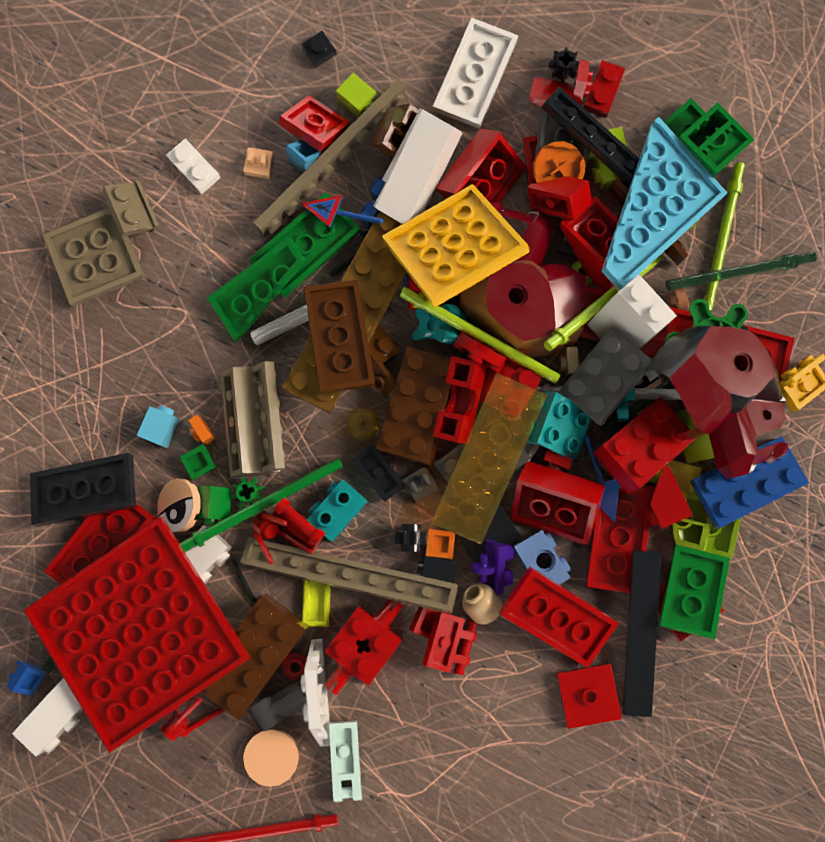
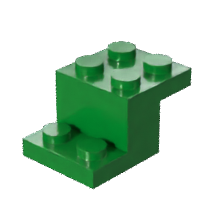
[664,98,755,177]

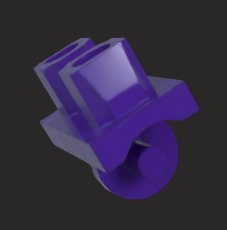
[472,539,515,595]

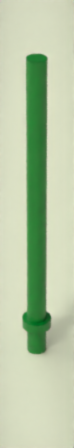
[179,458,343,552]

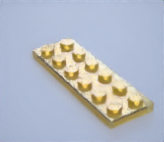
[431,373,547,545]

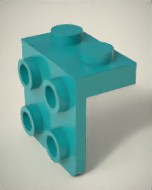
[517,390,591,460]

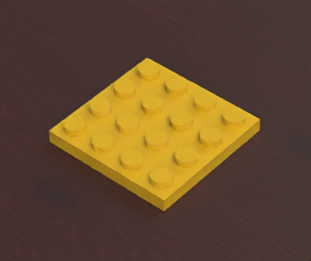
[382,184,529,308]

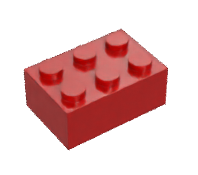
[593,397,697,495]

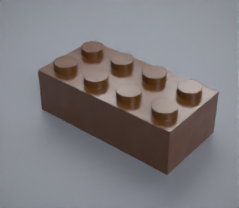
[376,347,451,468]
[201,594,310,721]

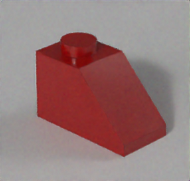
[527,176,592,220]
[646,465,693,530]

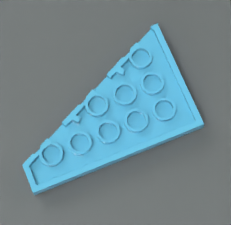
[602,117,727,291]

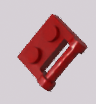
[273,497,326,552]

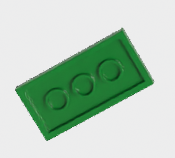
[249,192,361,299]

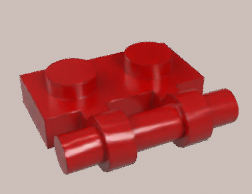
[422,611,478,676]

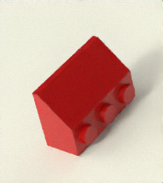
[435,128,526,203]
[510,461,606,545]

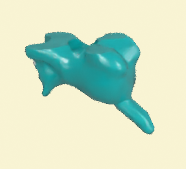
[412,304,478,344]

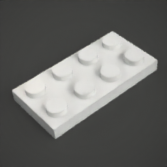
[433,18,518,129]

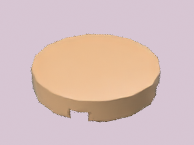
[243,728,299,787]

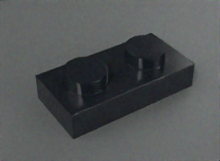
[352,443,406,502]

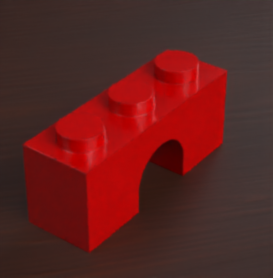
[433,356,487,444]

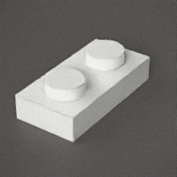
[166,139,221,194]

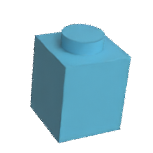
[137,405,180,448]

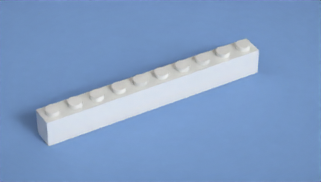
[12,525,232,756]

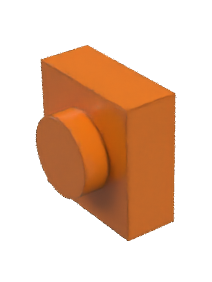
[188,414,217,445]
[426,529,455,559]

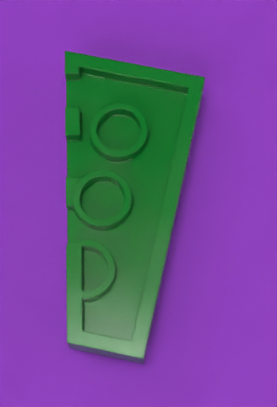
[207,238,306,341]

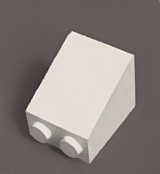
[587,275,676,349]

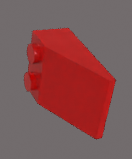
[559,196,619,293]

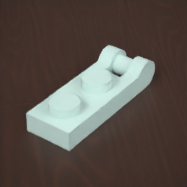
[329,720,362,802]

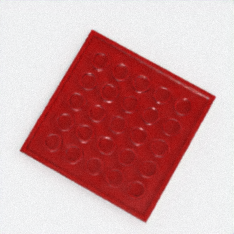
[23,517,251,753]

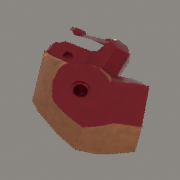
[460,202,586,357]

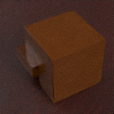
[371,103,419,160]

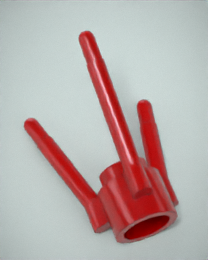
[251,511,314,564]
[160,697,225,741]

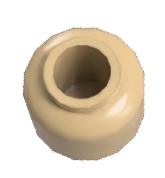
[462,583,503,625]

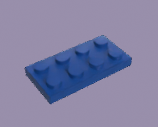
[690,436,809,530]

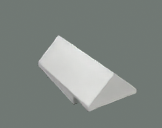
[374,108,462,224]

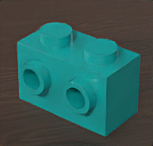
[307,479,368,542]

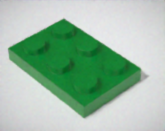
[658,545,730,640]

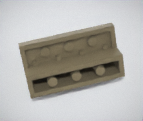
[220,361,285,477]

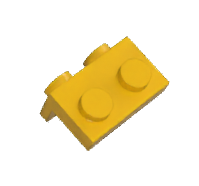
[780,354,825,413]

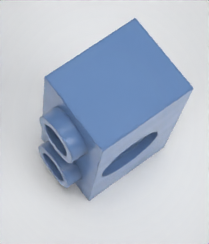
[513,530,571,584]

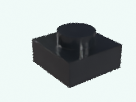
[301,31,337,68]

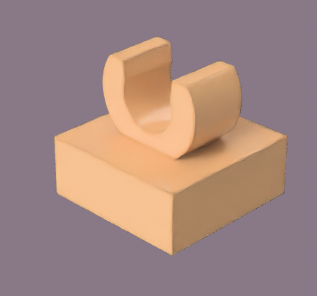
[243,147,274,179]

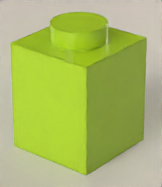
[336,73,377,118]

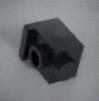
[417,556,458,583]

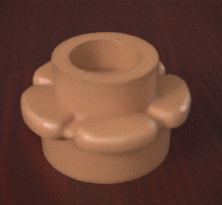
[668,287,688,310]

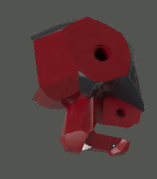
[645,326,788,479]

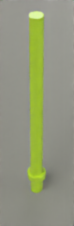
[544,254,664,351]
[400,287,560,384]

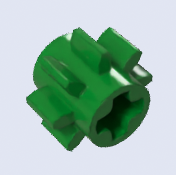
[231,476,265,508]

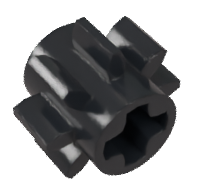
[548,47,579,83]
[395,524,427,552]

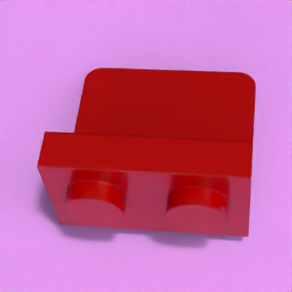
[529,60,593,107]

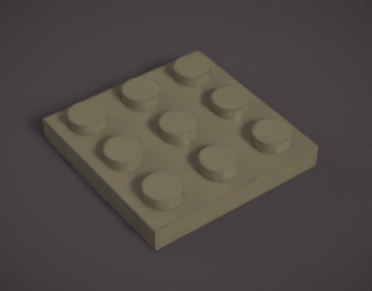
[43,208,146,307]

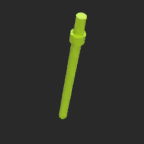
[704,162,745,312]

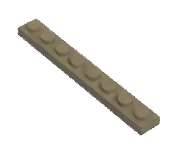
[253,79,406,237]
[240,537,458,614]

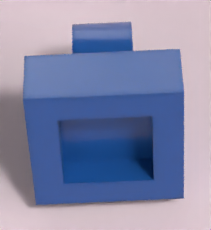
[6,661,47,696]

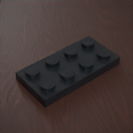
[30,453,136,527]

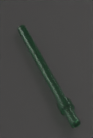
[666,251,817,291]

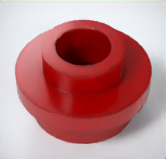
[283,653,307,681]

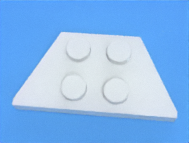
[301,638,330,747]

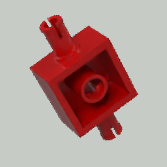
[323,599,404,696]

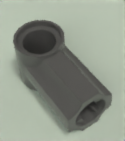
[250,681,307,731]

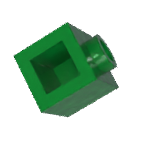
[195,486,232,525]

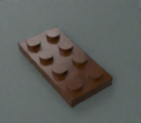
[304,279,375,394]

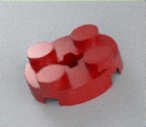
[453,332,507,372]

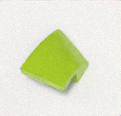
[672,490,742,559]

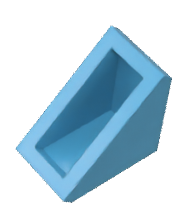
[285,140,330,174]

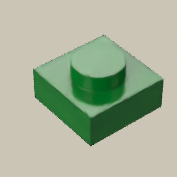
[180,444,217,481]

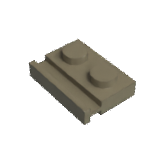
[102,181,159,237]

